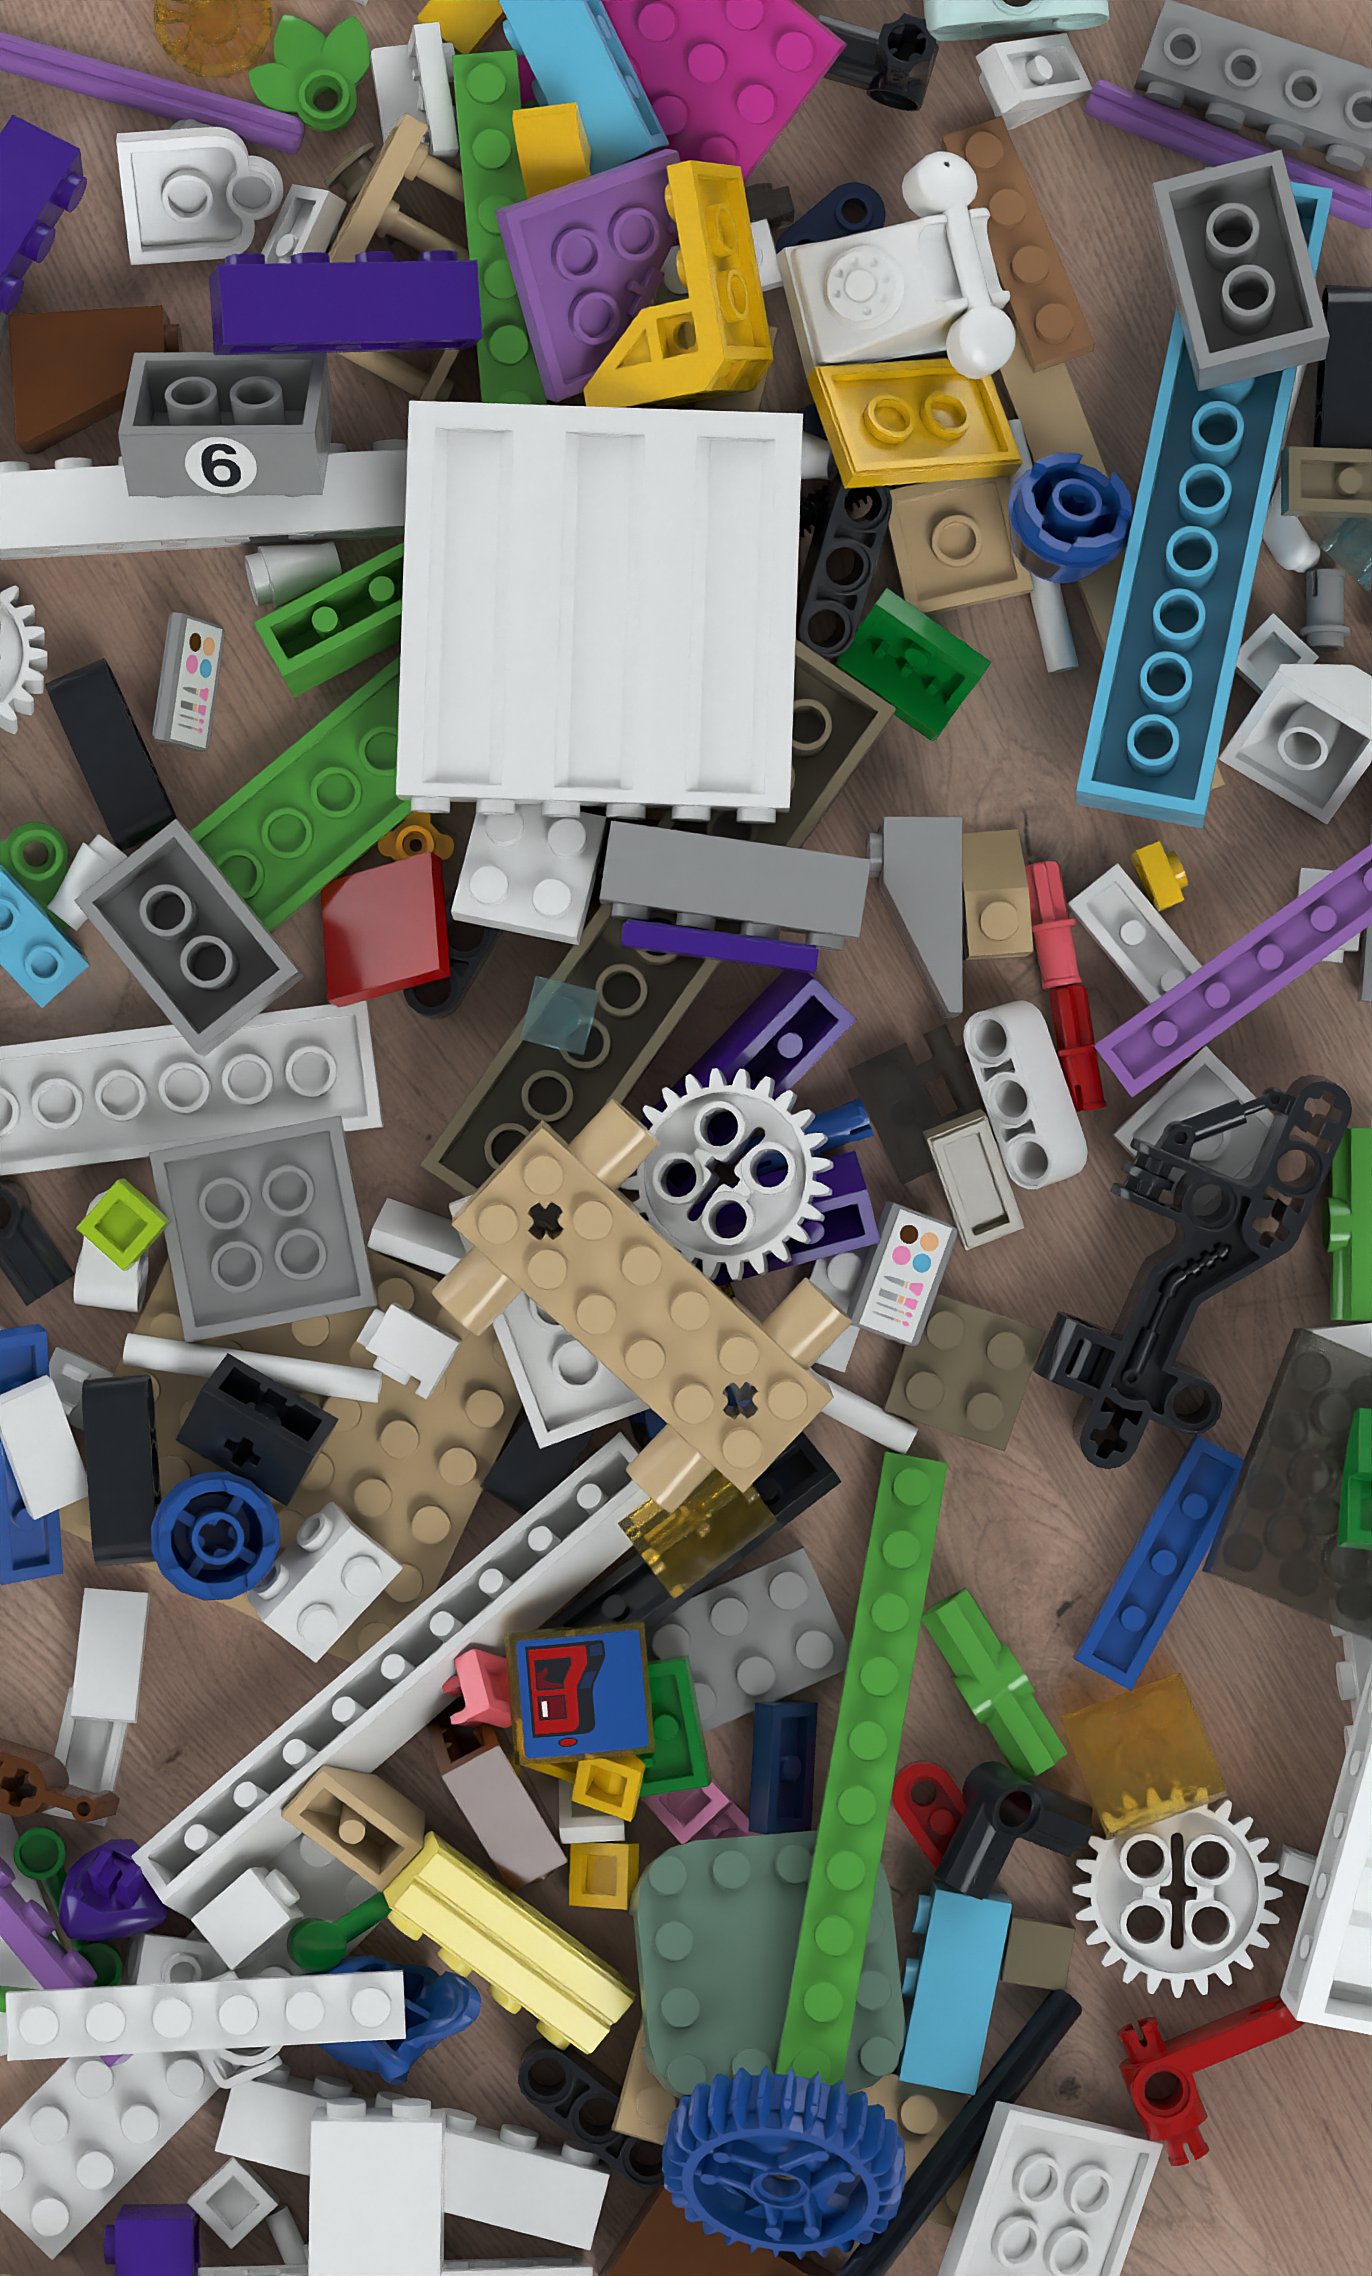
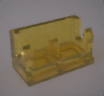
[618,1468,777,1599]

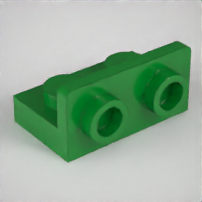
[629,1655,712,1797]

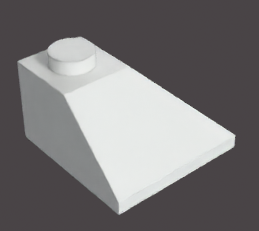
[1219,664,1372,824]

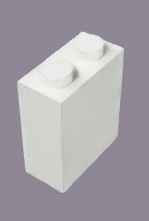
[308,2097,446,2276]

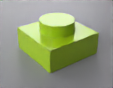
[76,1178,171,1271]

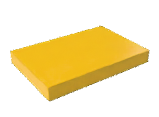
[807,358,1023,489]

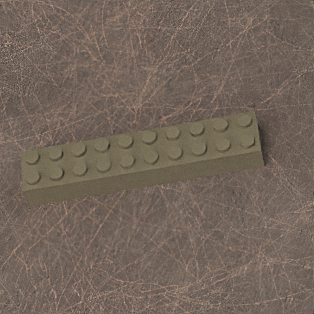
[420,639,896,1197]

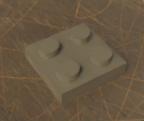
[883,1294,1046,1452]

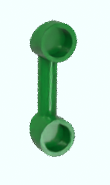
[13,1826,123,1987]
[287,1891,392,1972]

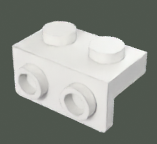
[370,22,459,167]
[246,1501,403,1663]

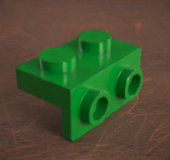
[833,588,991,741]

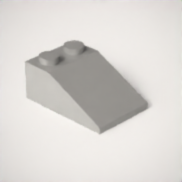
[866,817,963,1019]

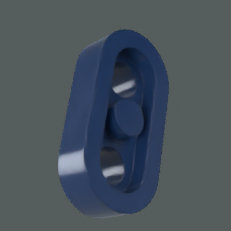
[775,182,886,254]

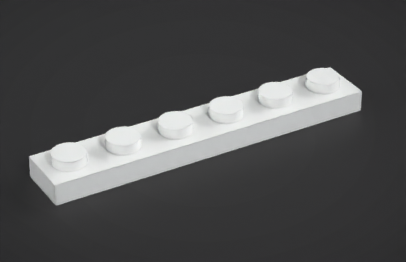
[6,1970,406,2061]

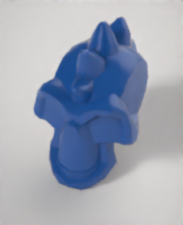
[297,1955,481,2086]

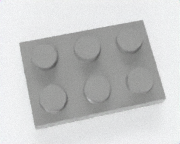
[640,1546,849,1733]

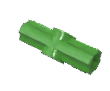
[1322,1128,1372,1321]
[921,1588,1068,1779]

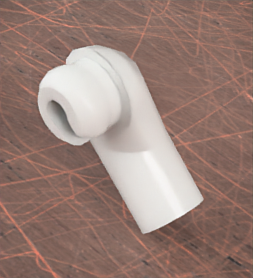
[1263,477,1320,573]

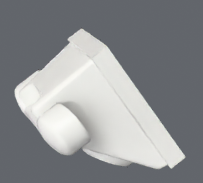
[776,151,1016,379]

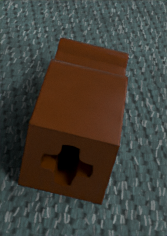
[0,1738,120,1822]

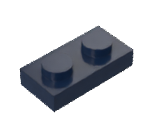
[748,1700,818,1835]

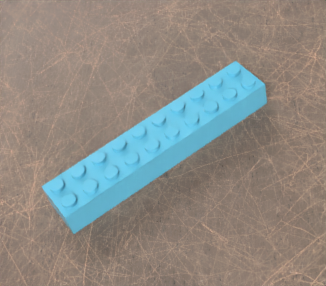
[1076,167,1333,829]

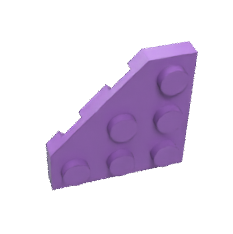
[495,149,680,402]

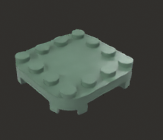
[629,1831,905,2100]

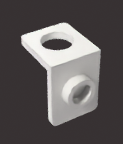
[122,1930,227,1985]

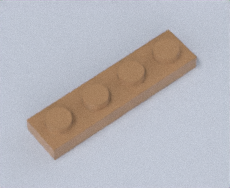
[941,115,1095,373]

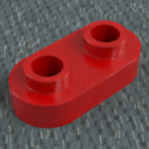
[891,1760,967,1870]

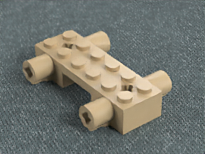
[432,1099,853,1513]

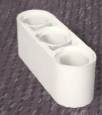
[963,1000,1088,1190]

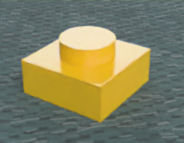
[1129,841,1188,913]
[569,1841,639,1910]

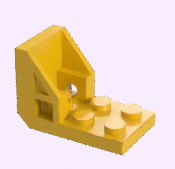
[583,160,774,409]

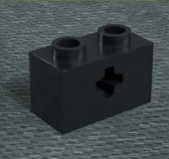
[176,1353,339,1506]

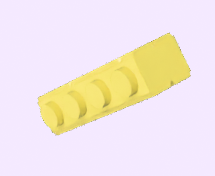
[383,1831,636,2055]

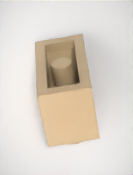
[962,829,1033,961]
[281,1765,426,1892]

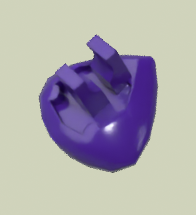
[59,1839,167,1943]

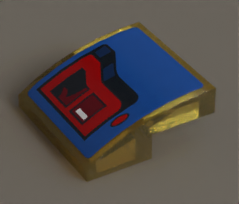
[504,1620,655,1765]

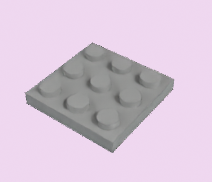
[149,1116,378,1343]

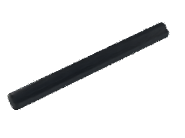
[836,1989,1082,2276]

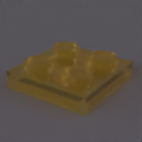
[1060,1673,1228,1841]

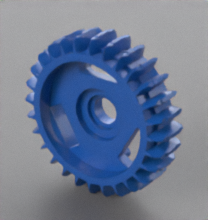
[662,2065,906,2260]

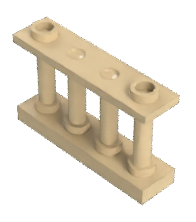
[328,113,469,417]

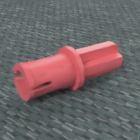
[1025,861,1082,990]

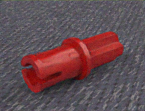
[1049,984,1107,1112]

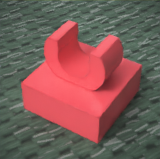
[442,1648,522,1729]

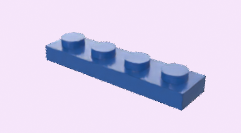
[0,1324,63,1585]
[1073,1434,1254,1691]

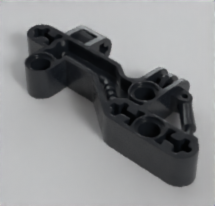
[1032,1074,1352,1469]

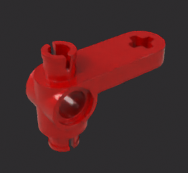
[1117,1995,1305,2166]

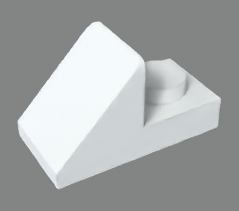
[975,33,1092,130]

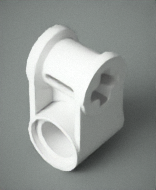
[74,1190,149,1313]

